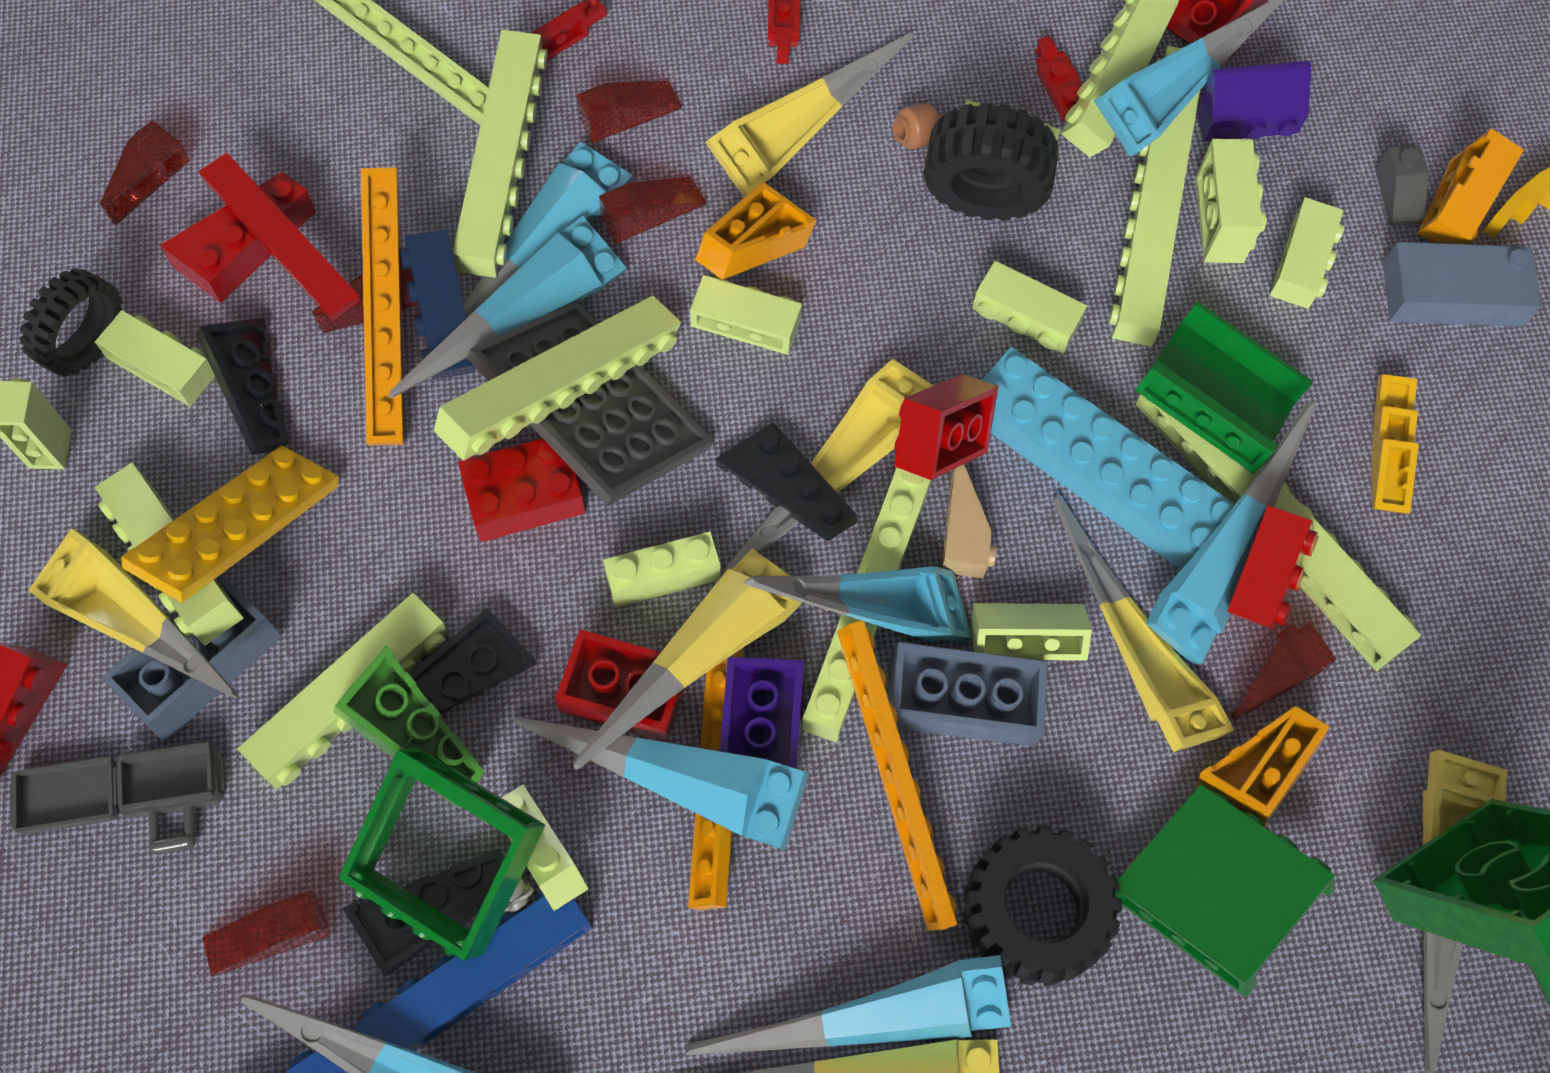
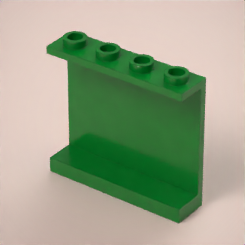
[1135,301,1314,474]
[1115,785,1335,998]

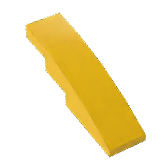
[1483,167,1550,239]
[1371,374,1419,514]

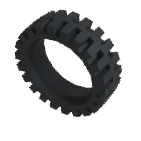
[20,268,123,376]

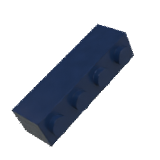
[399,230,476,380]

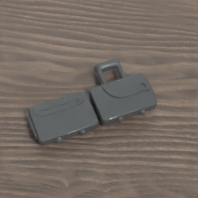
[10,740,225,854]

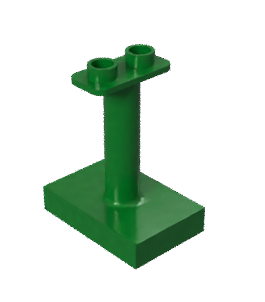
[1373,799,1550,1008]

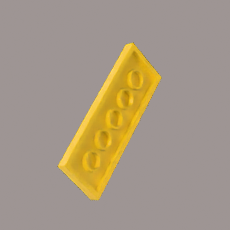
[121,445,339,603]

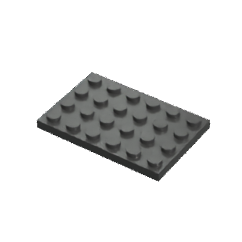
[467,301,714,506]

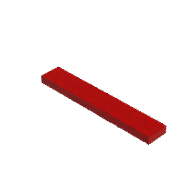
[198,152,360,321]

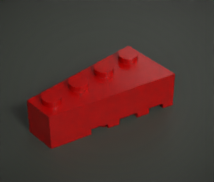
[160,172,316,303]
[0,642,68,776]

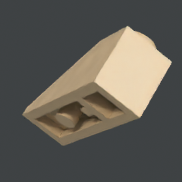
[941,464,997,579]

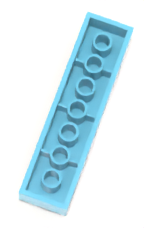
[982,347,1235,570]

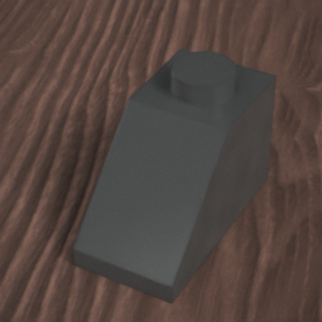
[1375,145,1429,226]

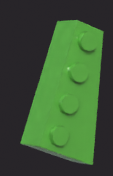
[333,645,485,807]

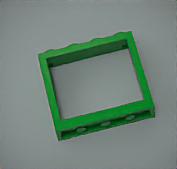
[338,748,545,961]

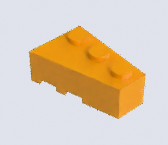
[1417,128,1524,245]
[695,182,817,280]
[1196,706,1330,827]

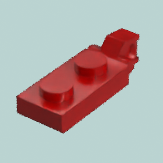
[531,0,607,61]
[767,0,800,64]
[1035,36,1082,121]

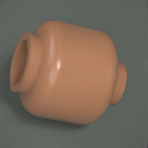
[893,103,942,150]

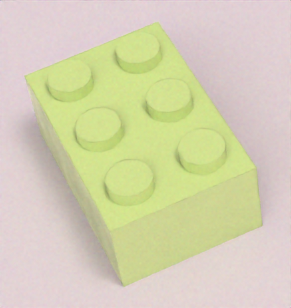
[1195,139,1266,263]

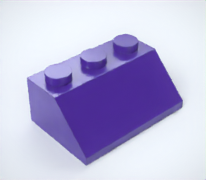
[1197,61,1311,142]
[720,657,806,770]

